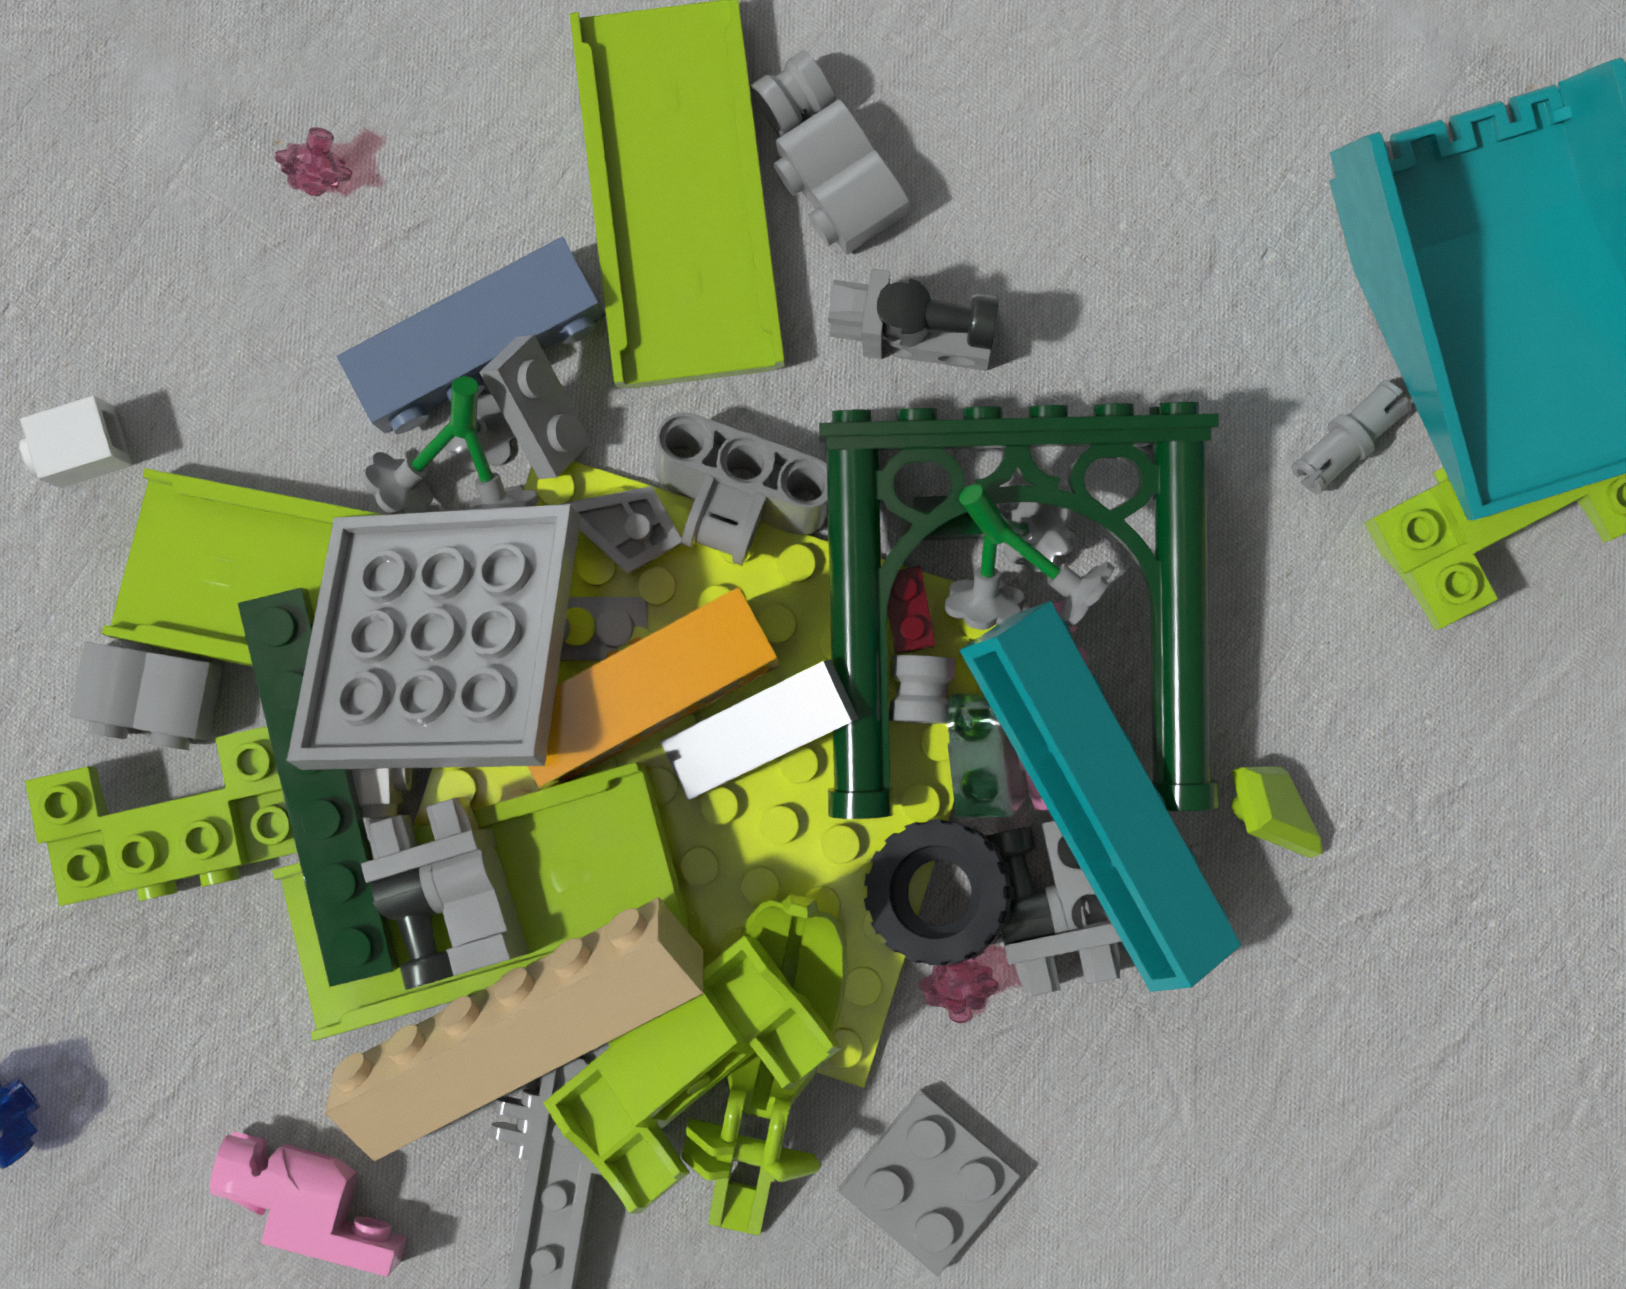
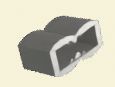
[773,99,910,255]
[70,641,224,750]

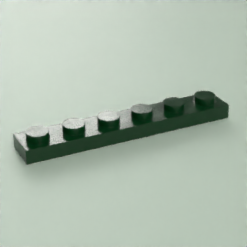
[238,587,399,987]

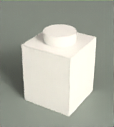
[19,395,132,488]

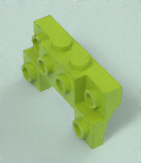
[1364,467,1626,631]
[24,726,297,906]
[543,935,842,1214]

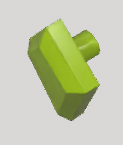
[1231,766,1324,858]

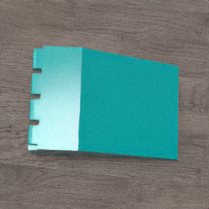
[1329,57,1626,521]

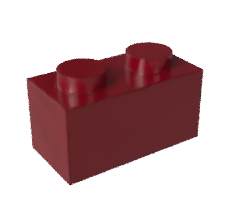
[887,566,936,655]

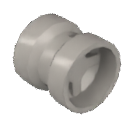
[750,50,837,136]
[889,655,956,724]

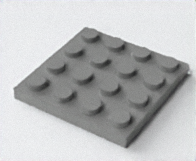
[287,504,581,770]

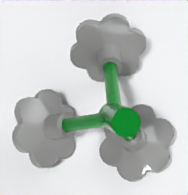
[361,376,539,514]
[945,484,1115,630]

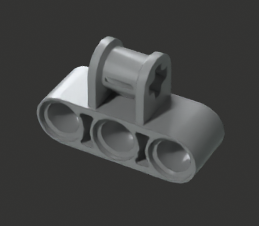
[654,412,828,566]

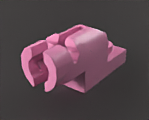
[210,1131,407,1277]

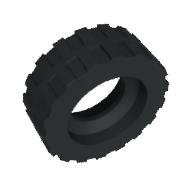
[864,819,1015,966]

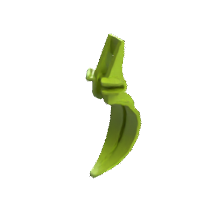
[681,894,848,1236]

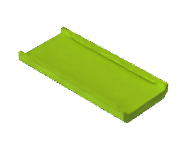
[569,0,785,389]
[101,468,384,667]
[272,762,688,1041]

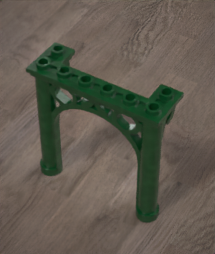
[819,402,1219,819]

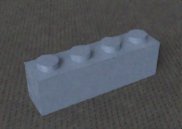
[336,236,605,434]

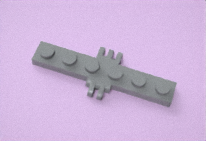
[489,1043,610,1289]

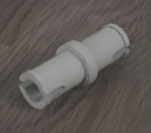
[1291,380,1411,494]

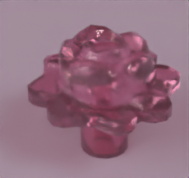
[274,127,353,196]
[919,958,999,1023]

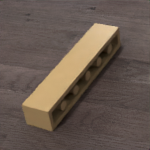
[325,897,703,1161]

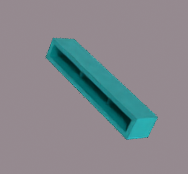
[959,601,1241,992]

